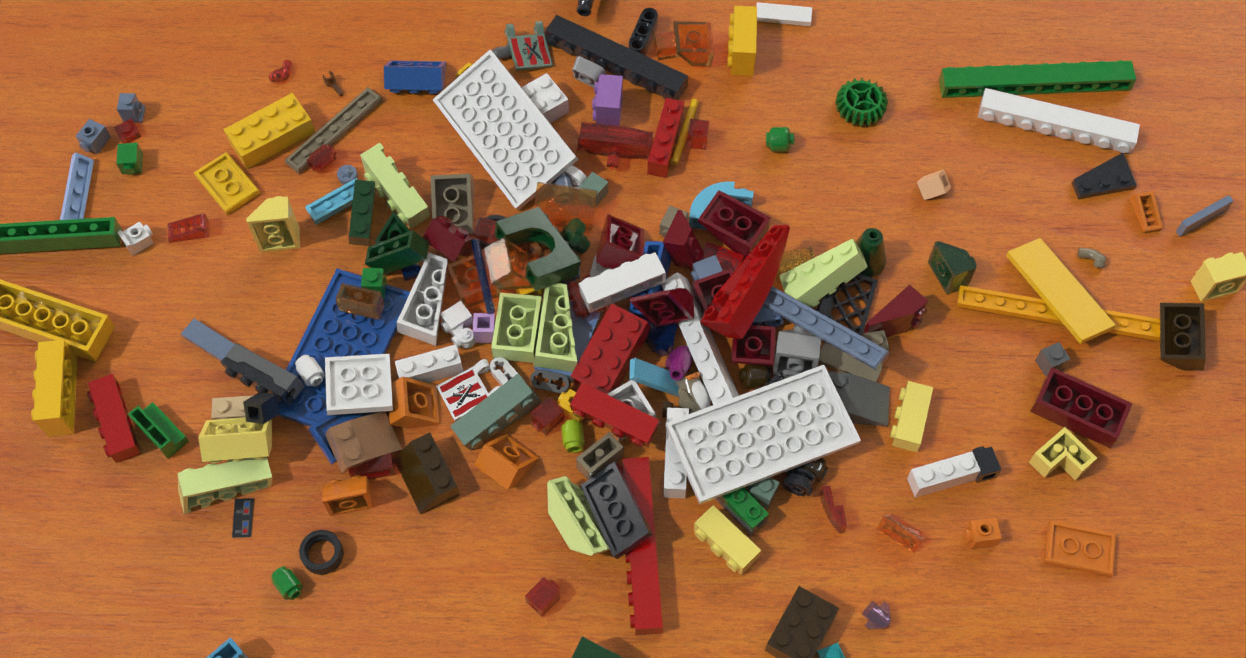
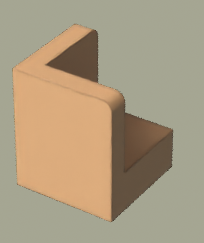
[917,169,951,200]

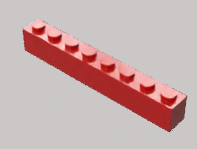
[620,457,663,635]

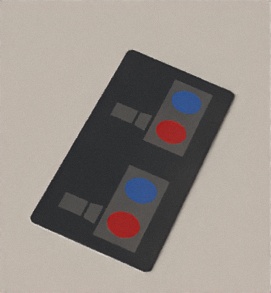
[232,498,254,538]

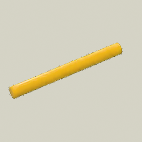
[670,99,699,166]

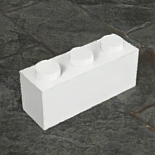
[395,345,463,383]
[907,452,981,498]

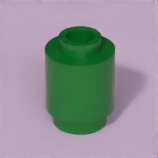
[271,566,303,600]

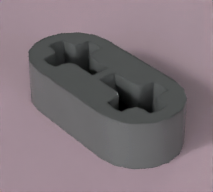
[530,369,571,393]

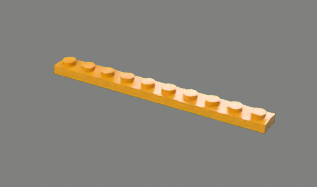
[956,285,1160,341]

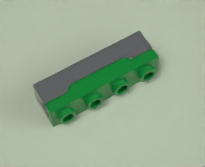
[715,487,769,536]

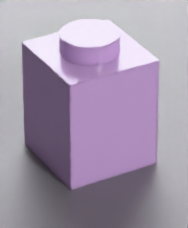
[473,313,496,343]

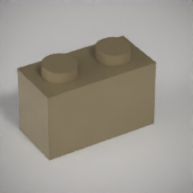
[576,432,624,480]

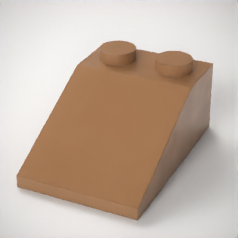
[325,411,402,474]

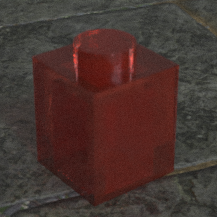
[687,119,709,150]
[530,397,564,435]
[525,577,561,617]

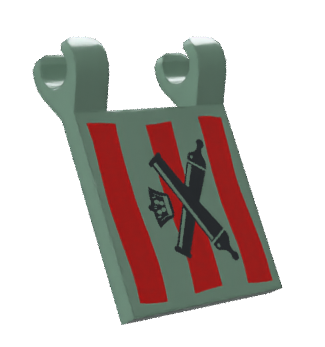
[505,21,553,71]

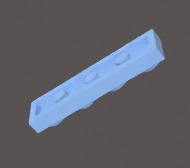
[60,153,94,220]

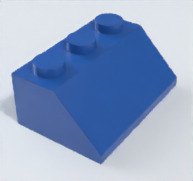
[384,60,446,93]

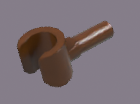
[323,71,344,96]

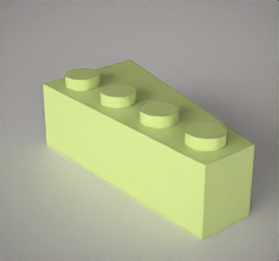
[360,143,430,229]
[533,283,577,372]
[178,456,272,514]

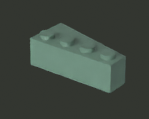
[451,373,543,450]

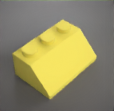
[247,196,300,252]
[198,417,272,463]

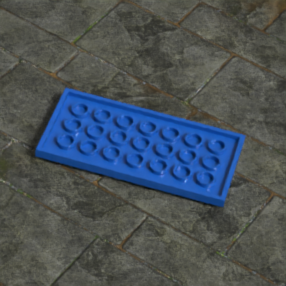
[278,268,410,427]

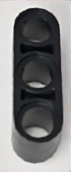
[629,8,658,56]

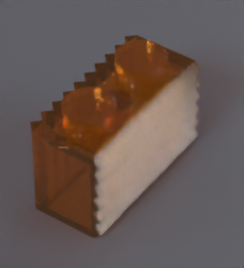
[335,283,384,320]

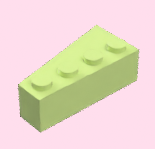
[779,238,868,308]

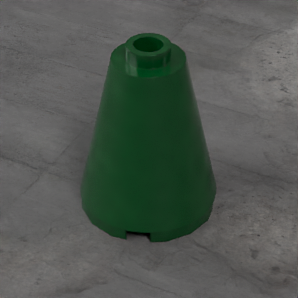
[855,228,887,278]

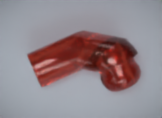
[269,60,293,82]

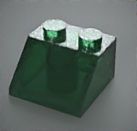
[928,241,977,295]

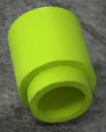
[561,419,585,453]

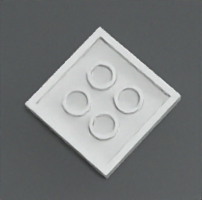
[325,354,393,415]

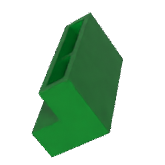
[128,402,189,459]

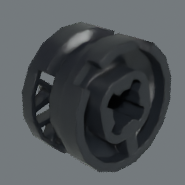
[782,467,816,497]

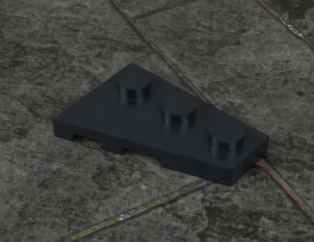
[1072,153,1136,200]

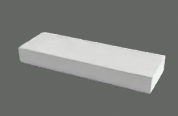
[756,2,812,26]

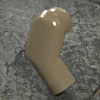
[1077,247,1107,268]

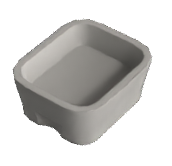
[572,56,606,88]

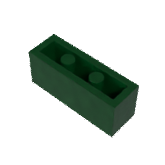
[349,179,376,246]
[365,230,429,274]

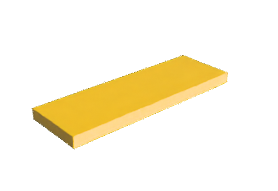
[1006,238,1116,344]

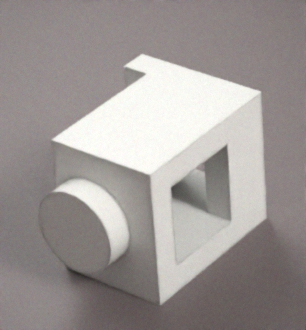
[118,222,154,256]

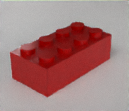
[570,303,651,394]

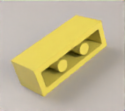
[890,381,933,452]
[694,505,761,575]

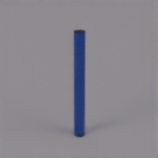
[471,239,495,314]

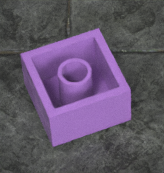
[592,74,623,130]

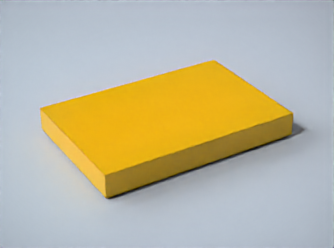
[194,152,260,215]

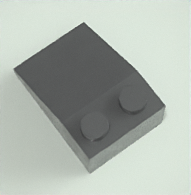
[828,371,890,427]

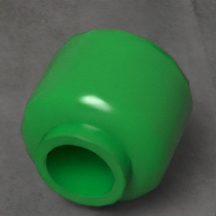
[766,127,795,152]

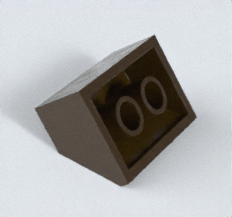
[1160,303,1206,370]
[394,433,460,515]

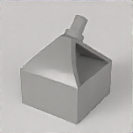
[772,325,821,376]

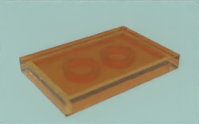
[534,182,597,230]

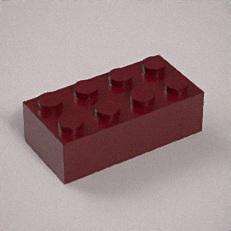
[1030,367,1132,449]

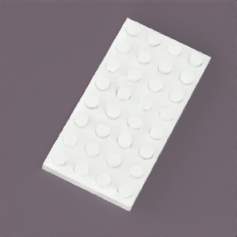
[433,50,578,211]
[665,365,861,504]

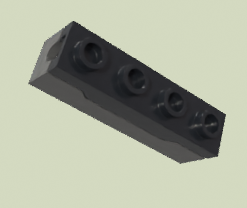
[220,343,305,406]

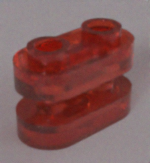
[567,274,605,320]

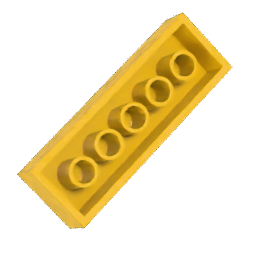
[0,280,115,362]

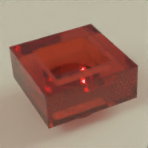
[114,119,141,144]

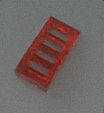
[168,213,209,243]
[349,453,395,479]

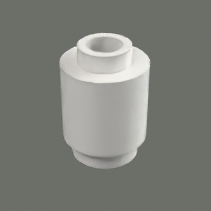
[295,355,325,386]

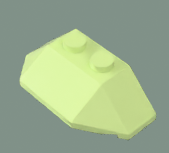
[547,476,609,556]

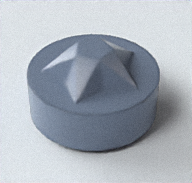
[337,165,358,185]

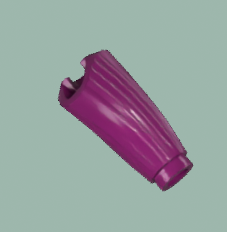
[665,345,693,381]

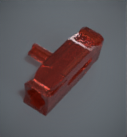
[577,122,653,169]

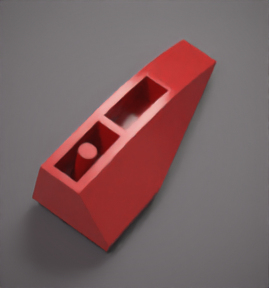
[700,225,790,339]

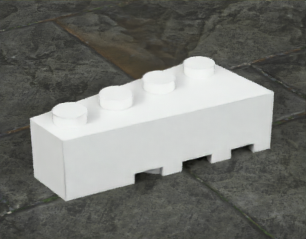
[397,252,448,346]

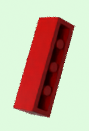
[647,98,685,178]
[87,373,141,463]
[570,383,660,448]

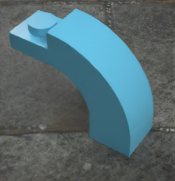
[689,182,754,230]

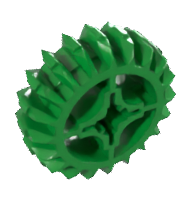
[835,78,888,127]

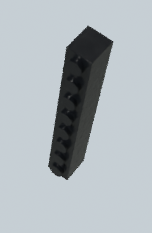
[545,15,688,100]

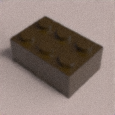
[765,586,839,658]

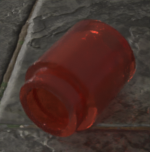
[306,144,336,172]

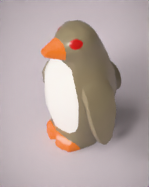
[675,372,711,414]

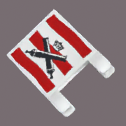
[436,359,501,421]

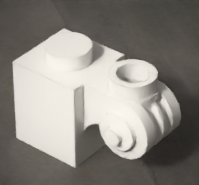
[440,301,475,348]

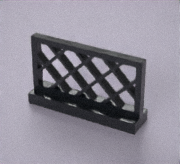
[816,274,878,340]

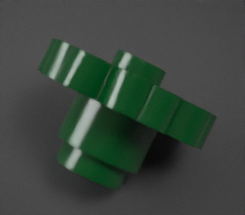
[560,217,590,255]

